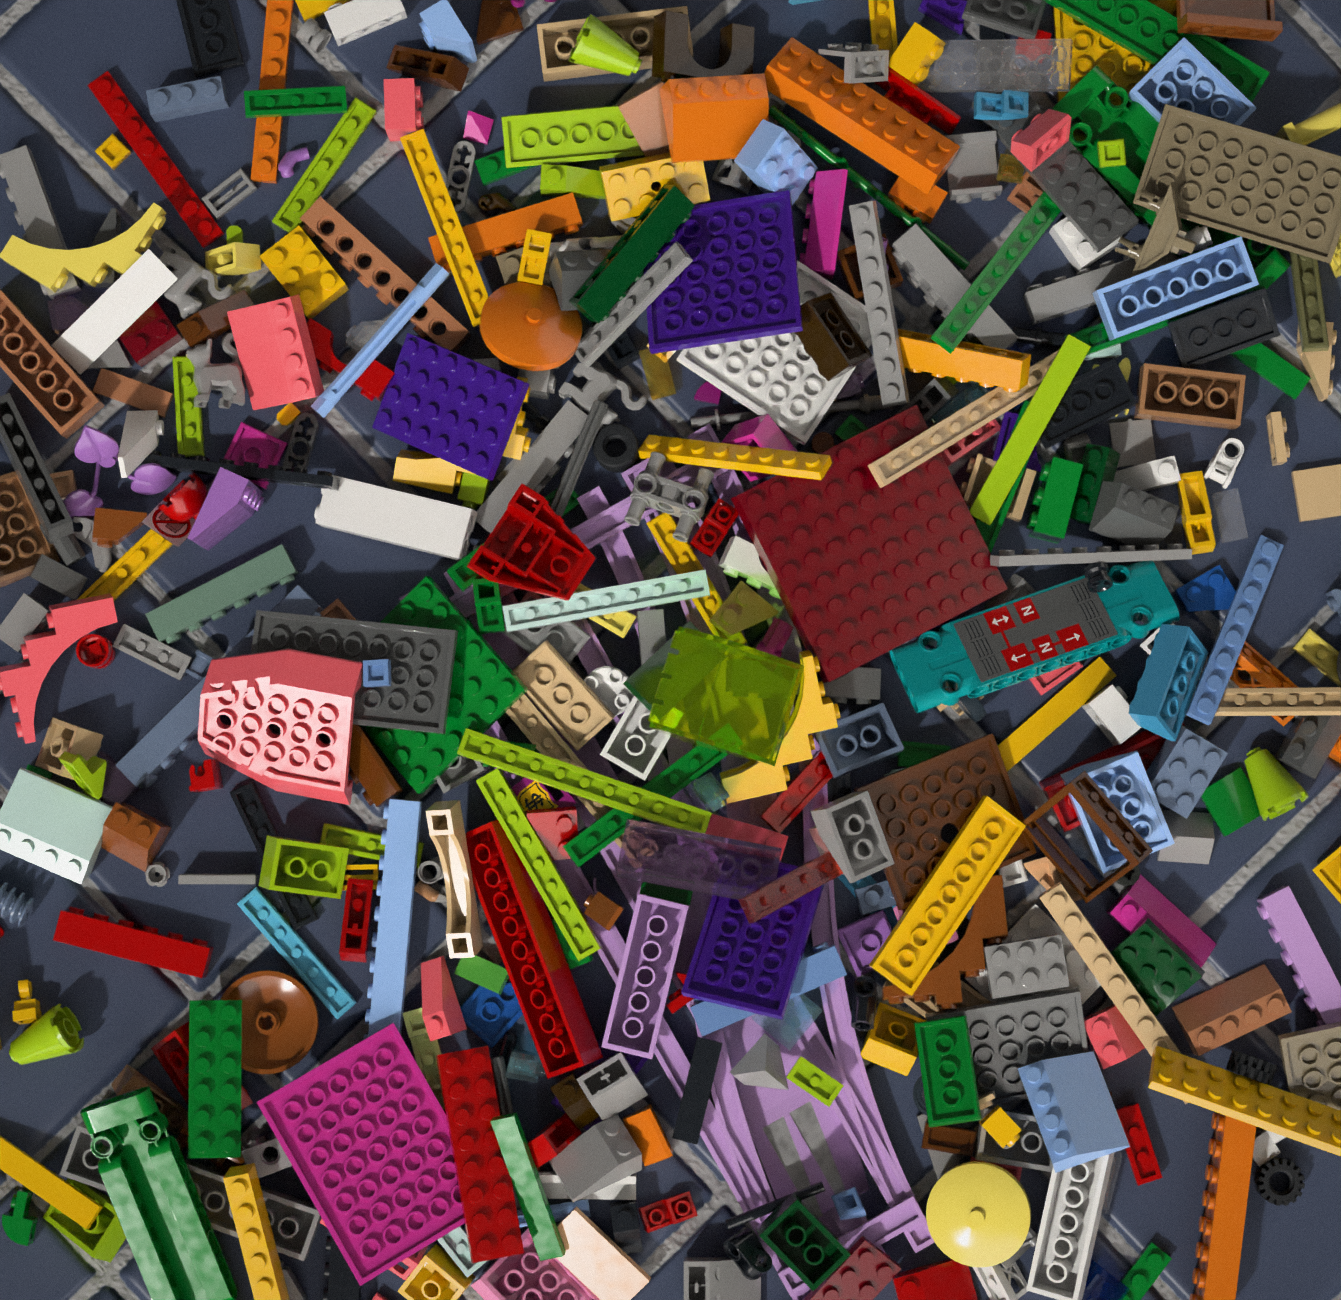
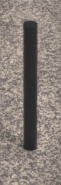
[725,1181,825,1230]

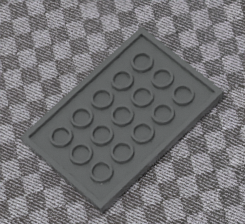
[925,988,1088,1105]

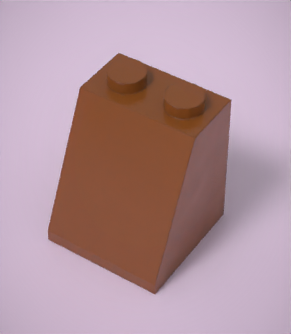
[101,802,171,872]

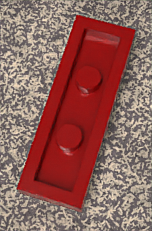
[1116,1103,1163,1186]

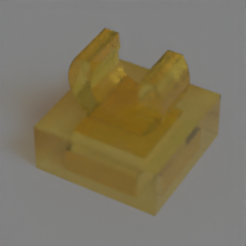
[996,153,1024,184]

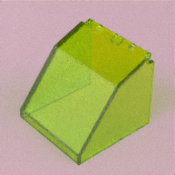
[648,626,804,766]

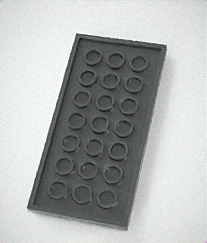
[251,610,458,734]

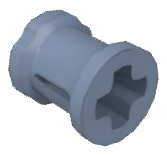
[185,650,214,681]

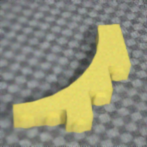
[0,202,166,293]

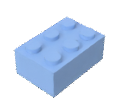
[734,119,818,205]

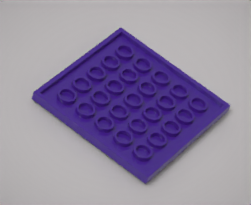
[644,190,803,354]

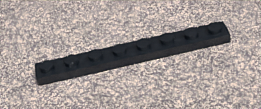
[140,450,340,491]

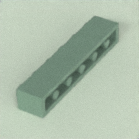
[145,544,299,644]

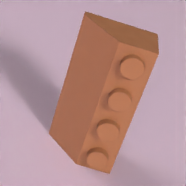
[1171,964,1292,1056]

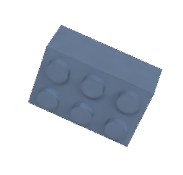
[1146,725,1228,818]

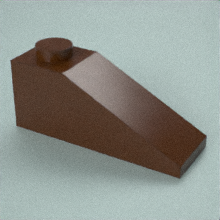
[386,45,469,92]
[176,290,254,348]

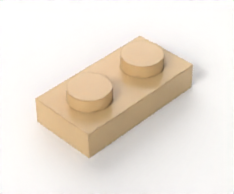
[1266,411,1290,466]

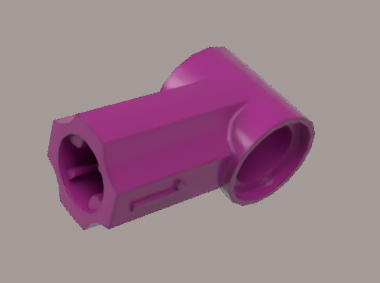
[750,617,794,672]

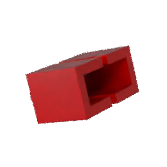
[527,1113,581,1168]

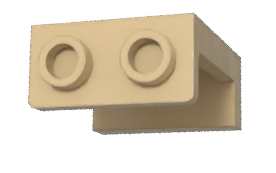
[960,453,1037,522]

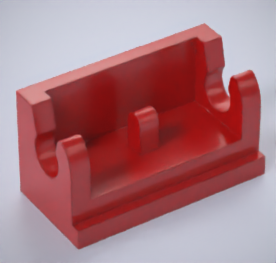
[189,759,223,792]

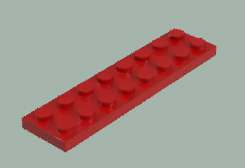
[436,1046,524,1263]

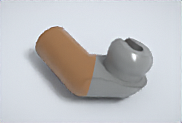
[414,881,447,903]

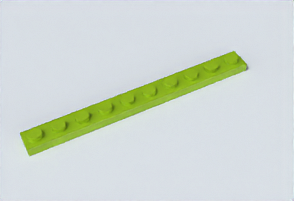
[457,728,712,839]

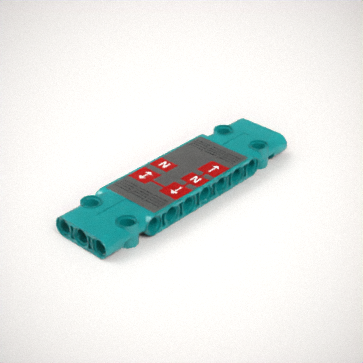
[890,561,1180,713]

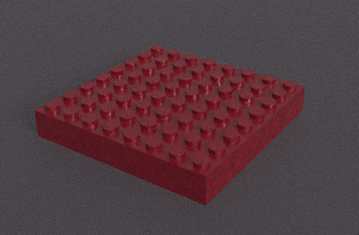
[731,405,1008,682]

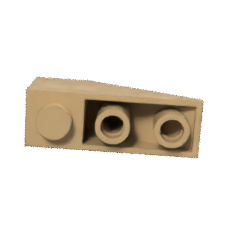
[1296,322,1337,402]

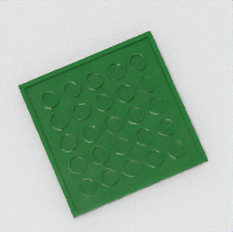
[360,576,528,794]

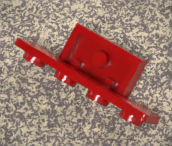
[874,66,961,135]

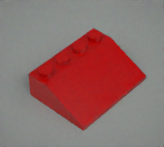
[892,1259,978,1300]

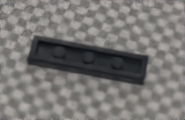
[672,1036,723,1145]

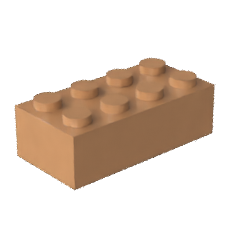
[1134,363,1246,430]

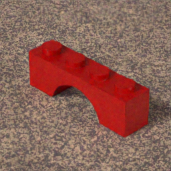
[307,318,395,402]

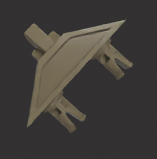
[1115,182,1197,278]

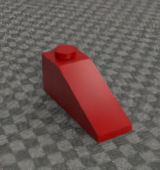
[339,878,374,963]

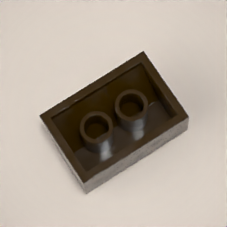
[793,292,873,382]

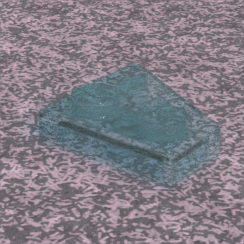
[751,994,823,1050]

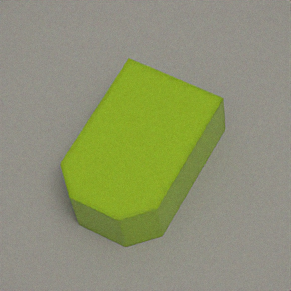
[226,226,243,244]

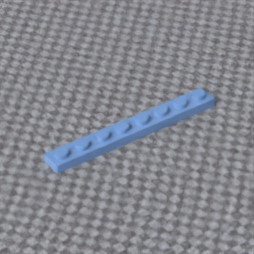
[1185,535,1284,726]

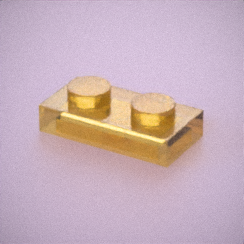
[639,348,676,400]

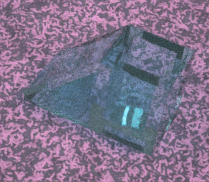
[685,772,730,813]

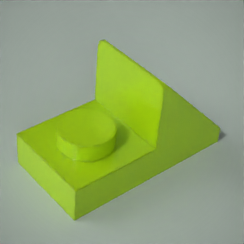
[58,751,107,800]

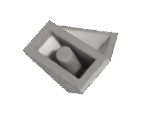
[730,1033,789,1090]

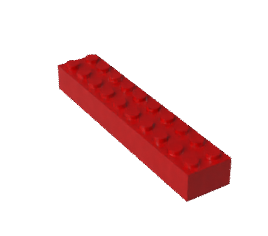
[465,820,603,1079]

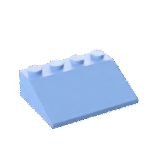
[1128,37,1257,126]
[1060,751,1175,874]
[1018,1051,1130,1173]

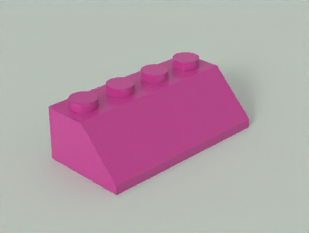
[799,169,848,280]
[1106,875,1217,967]

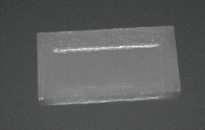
[1212,488,1248,543]

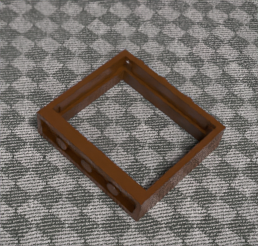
[1022,770,1153,904]

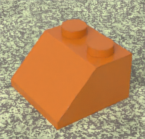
[623,1104,673,1166]

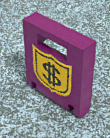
[512,778,578,813]

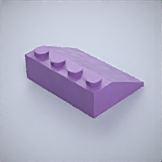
[187,467,264,551]

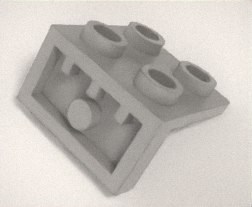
[818,42,889,83]

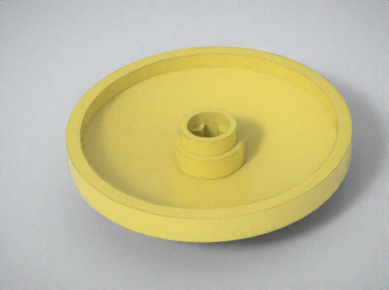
[926,1162,1031,1267]

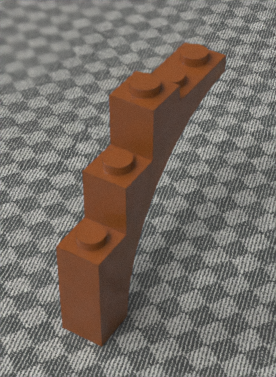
[882,875,1008,1011]

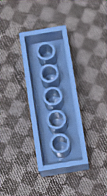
[690,942,847,1036]

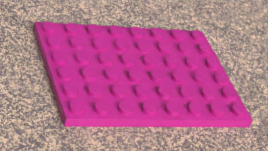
[256,1023,465,1286]

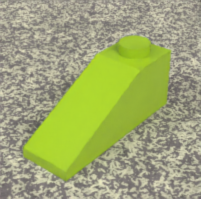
[540,164,605,199]

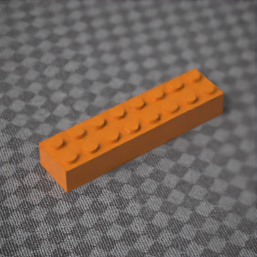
[764,37,960,195]
[1190,1113,1256,1300]

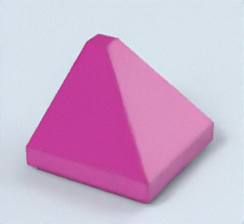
[463,111,494,145]

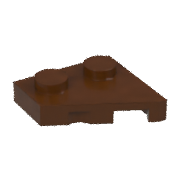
[476,0,524,45]

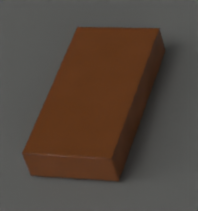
[921,1122,977,1157]

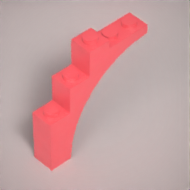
[0,593,118,744]

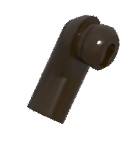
[478,193,517,213]

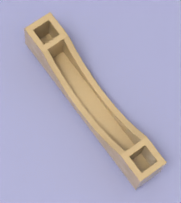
[426,800,483,958]

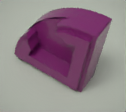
[694,381,721,405]

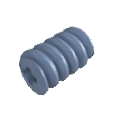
[0,882,34,928]

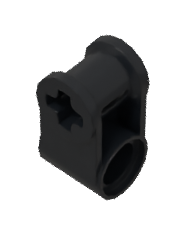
[723,1227,772,1280]

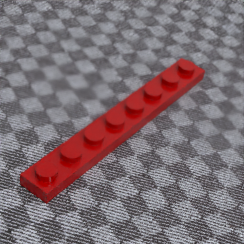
[88,71,224,248]

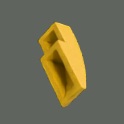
[1177,471,1216,555]

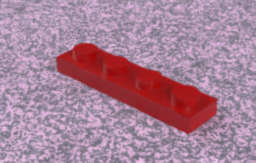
[759,750,833,833]

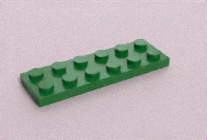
[188,1000,242,1159]

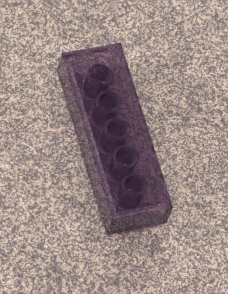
[617,819,782,906]

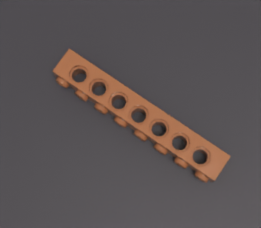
[300,196,471,352]

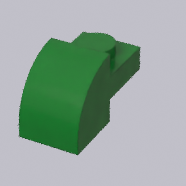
[472,578,505,634]
[2,1188,38,1246]

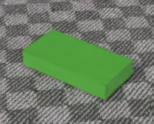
[454,955,509,995]

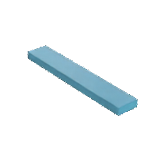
[237,887,357,1019]

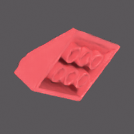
[227,294,324,410]

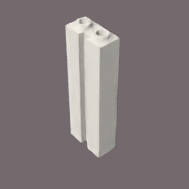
[314,475,478,561]

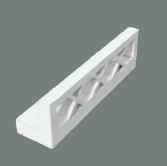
[538,1171,636,1200]
[973,1262,1028,1300]

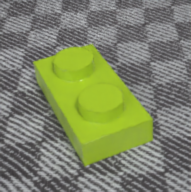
[786,1055,844,1107]

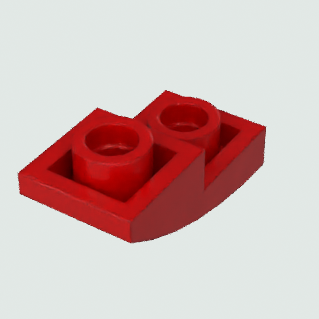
[690,498,739,558]
[638,1191,698,1233]

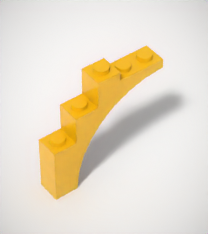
[393,376,531,494]
[719,650,840,804]

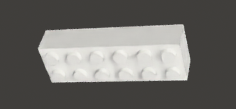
[1026,1152,1115,1300]

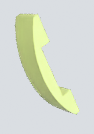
[403,1008,445,1109]

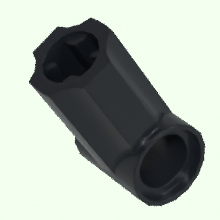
[851,976,879,1032]

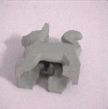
[159,245,233,320]
[186,331,245,409]
[558,361,647,431]

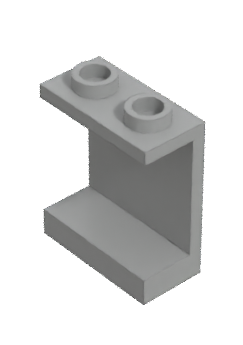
[945,131,1002,203]

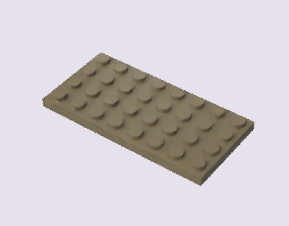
[1133,104,1341,264]

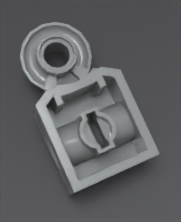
[241,1133,292,1178]

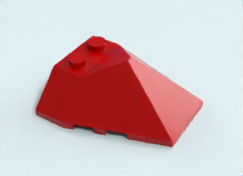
[467,484,596,601]

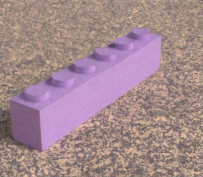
[1257,886,1341,1027]

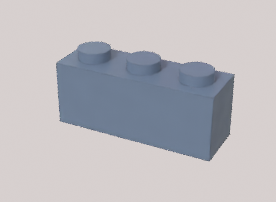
[146,76,229,122]

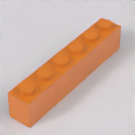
[428,192,583,272]

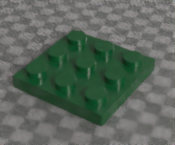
[1110,918,1205,1016]

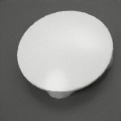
[584,666,633,716]

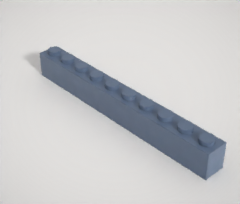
[115,585,324,789]

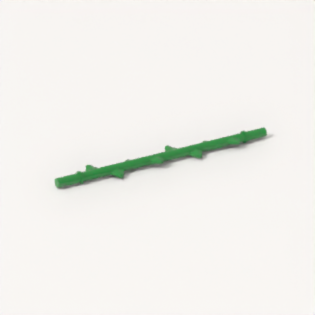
[769,105,970,270]

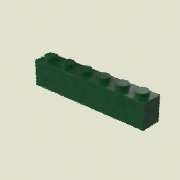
[569,184,695,323]

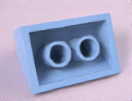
[419,0,478,63]

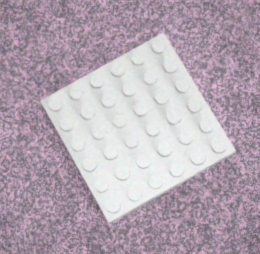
[676,260,872,445]

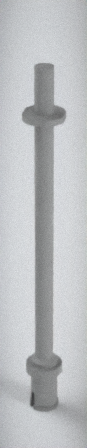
[690,394,893,431]

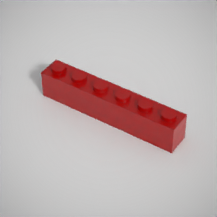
[53,906,214,978]

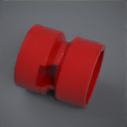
[76,634,116,669]

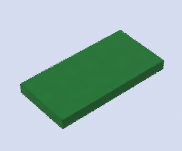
[914,1015,982,1128]

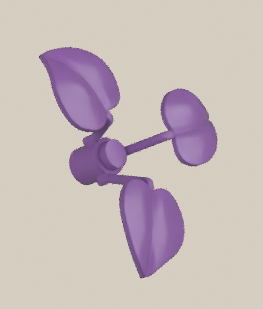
[63,425,176,519]

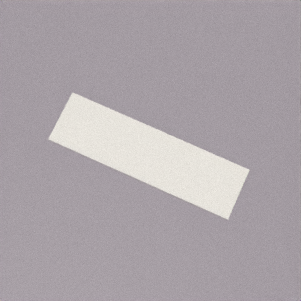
[52,249,178,375]

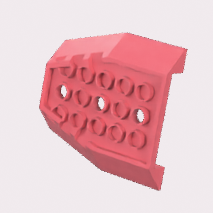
[198,649,363,805]

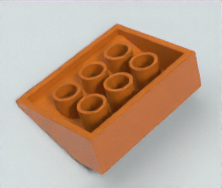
[659,73,769,163]

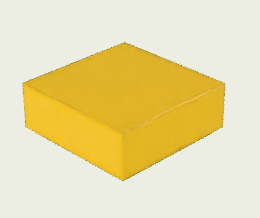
[95,134,131,170]

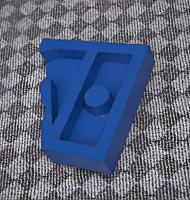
[1174,564,1236,612]

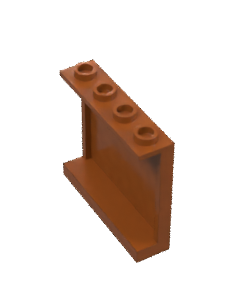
[1176,0,1283,42]

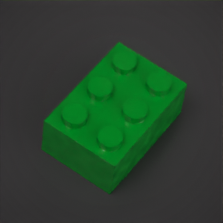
[1026,457,1083,544]

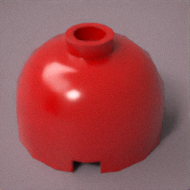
[158,472,208,522]

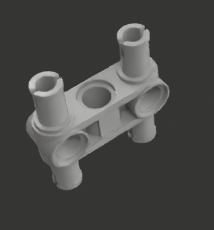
[624,452,714,542]

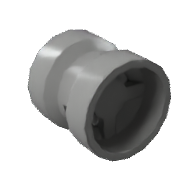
[296,18,332,54]

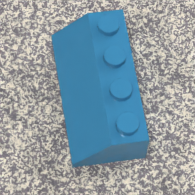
[1128,624,1208,742]

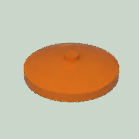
[480,282,582,371]

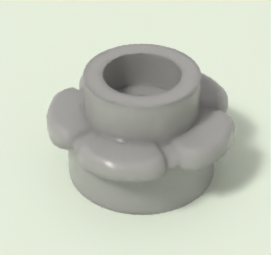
[145,862,170,887]

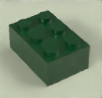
[756,1192,851,1291]

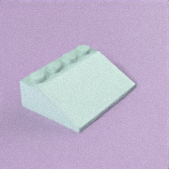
[0,767,113,884]

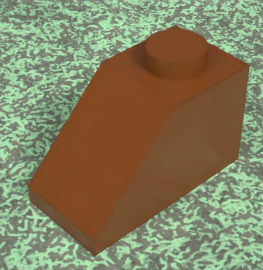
[92,507,147,548]
[583,891,624,931]

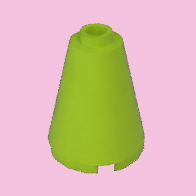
[568,14,642,76]
[1244,747,1309,821]
[9,1004,84,1065]

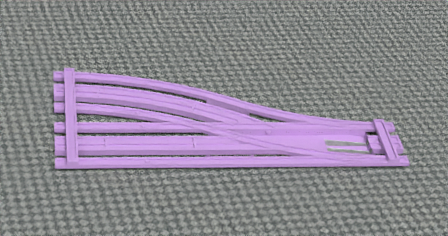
[399,424,934,1300]

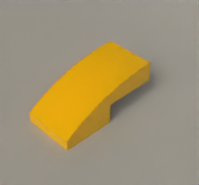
[517,229,552,286]

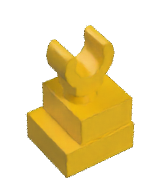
[12,979,42,1025]

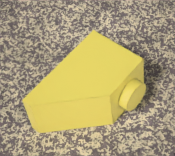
[205,242,261,277]

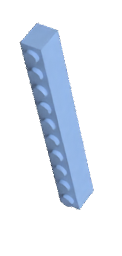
[363,799,422,1040]

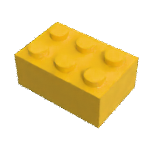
[259,226,349,319]

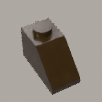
[550,1072,599,1129]

